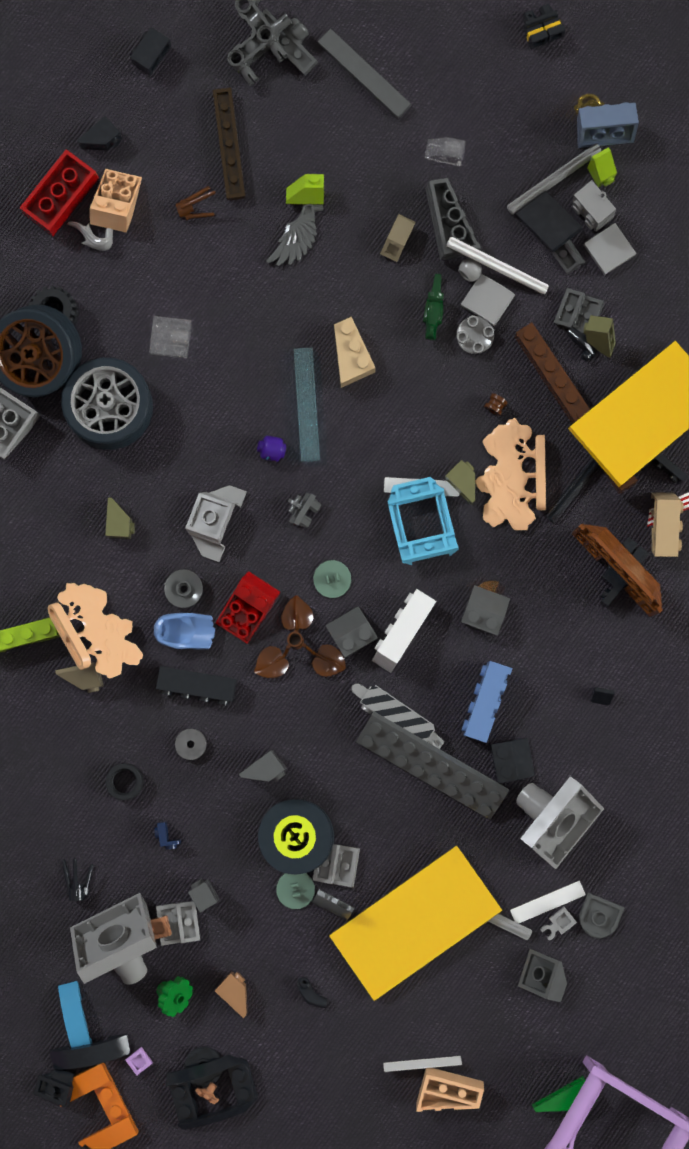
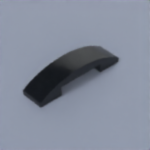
[50,1033,131,1070]

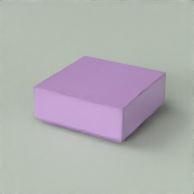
[125,1047,153,1076]

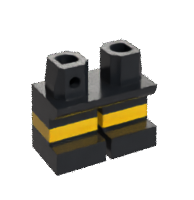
[523,4,566,49]

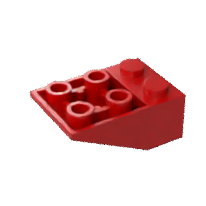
[216,571,280,644]

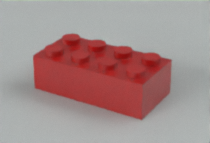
[20,149,99,236]

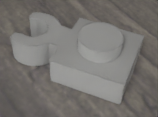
[540,907,577,940]

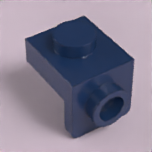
[154,821,181,850]

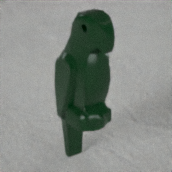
[423,274,444,341]

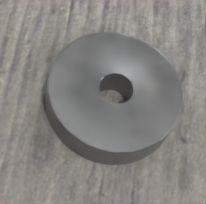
[175,729,207,760]

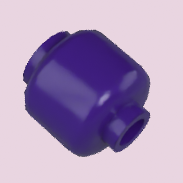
[257,435,286,462]

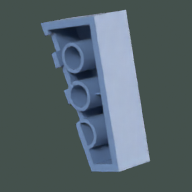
[461,661,513,743]

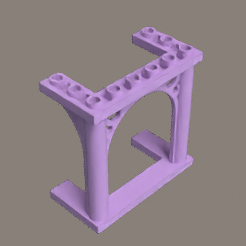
[544,1055,689,1149]

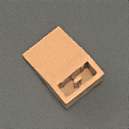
[90,169,142,233]

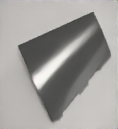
[312,889,354,921]

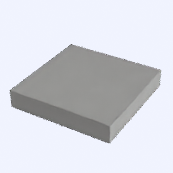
[584,223,637,276]

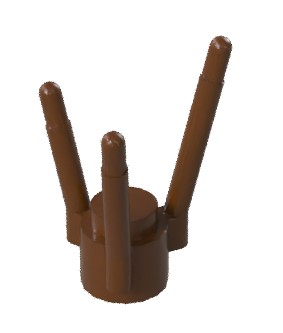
[175,186,216,220]

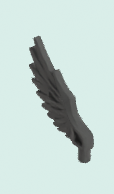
[266,204,323,267]

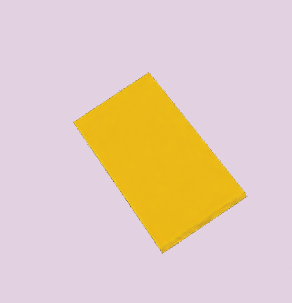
[568,341,689,487]
[329,845,502,1001]

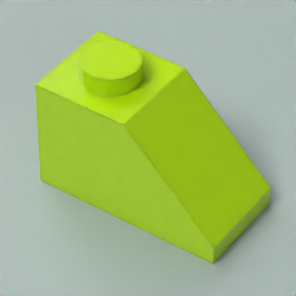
[587,147,617,187]
[286,174,324,204]

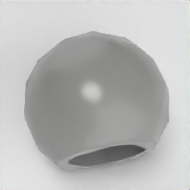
[458,258,482,282]

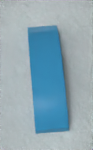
[58,981,92,1048]

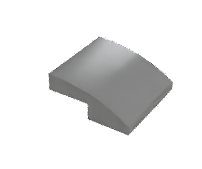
[461,274,515,326]
[313,844,360,887]
[156,901,200,946]

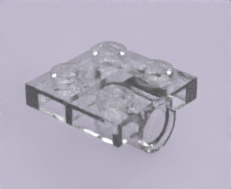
[149,316,192,359]

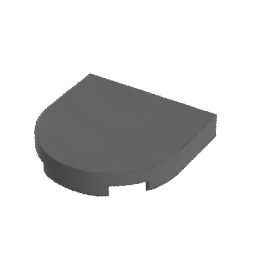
[579,892,624,938]

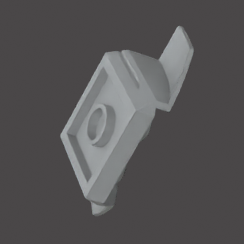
[185,485,247,562]

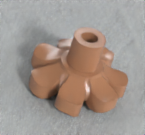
[195,1082,219,1104]

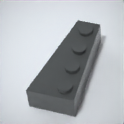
[425,178,481,260]

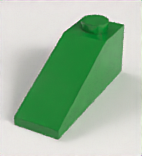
[532,1076,597,1112]

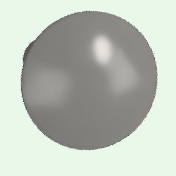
[456,316,494,354]

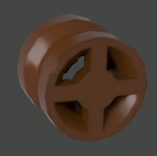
[484,393,508,416]

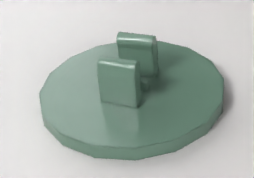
[313,560,351,598]
[277,873,315,909]

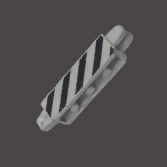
[351,684,444,749]

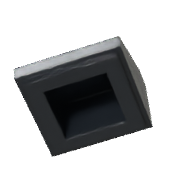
[591,687,615,706]

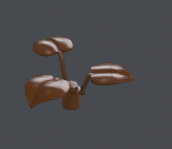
[254,595,346,678]

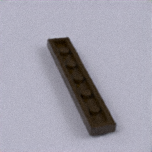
[213,87,245,201]

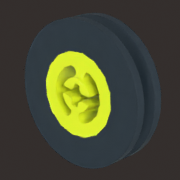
[258,799,334,875]

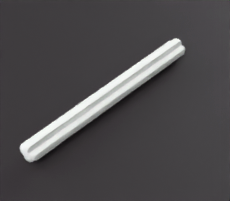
[447,237,549,294]

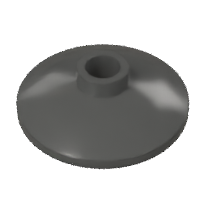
[164,569,203,608]

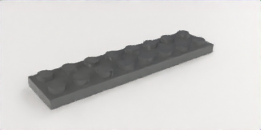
[356,711,509,820]

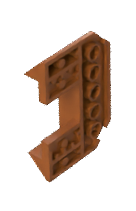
[571,524,662,617]

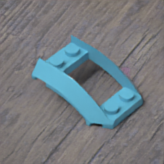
[387,477,459,565]

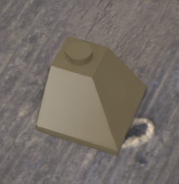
[55,662,104,693]

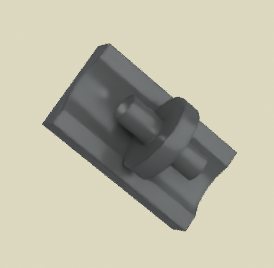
[287,492,321,528]

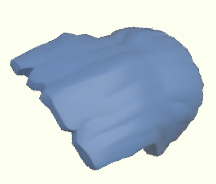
[154,613,215,649]

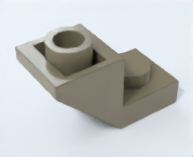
[380,214,416,262]

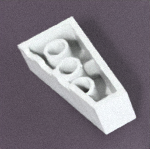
[372,589,436,673]

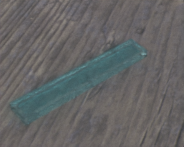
[294,347,320,462]

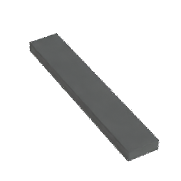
[318,29,411,119]

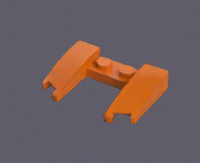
[60,1063,139,1149]

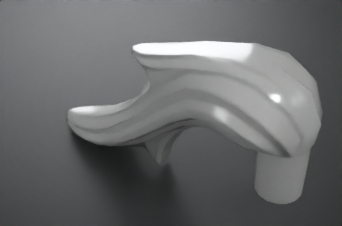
[67,222,113,251]

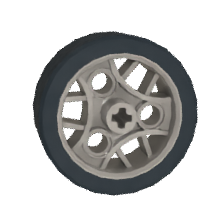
[61,357,153,450]

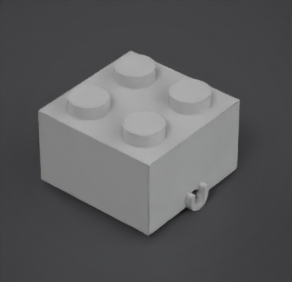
[572,180,616,232]

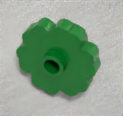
[156,976,193,1017]

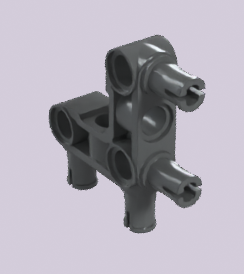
[227,0,293,86]

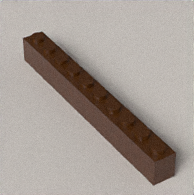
[515,322,638,494]

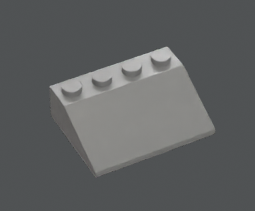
[0,388,40,459]

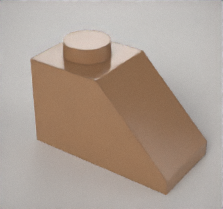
[215,971,247,1018]

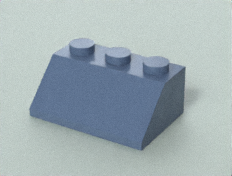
[577,102,639,148]

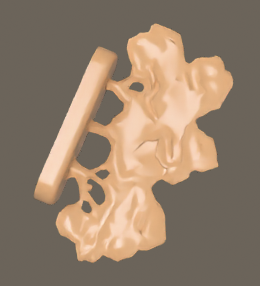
[475,418,546,530]
[48,583,143,678]

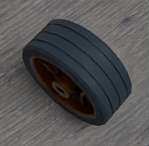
[0,305,82,397]

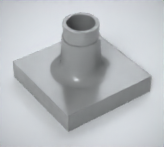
[516,776,604,869]
[70,893,157,985]

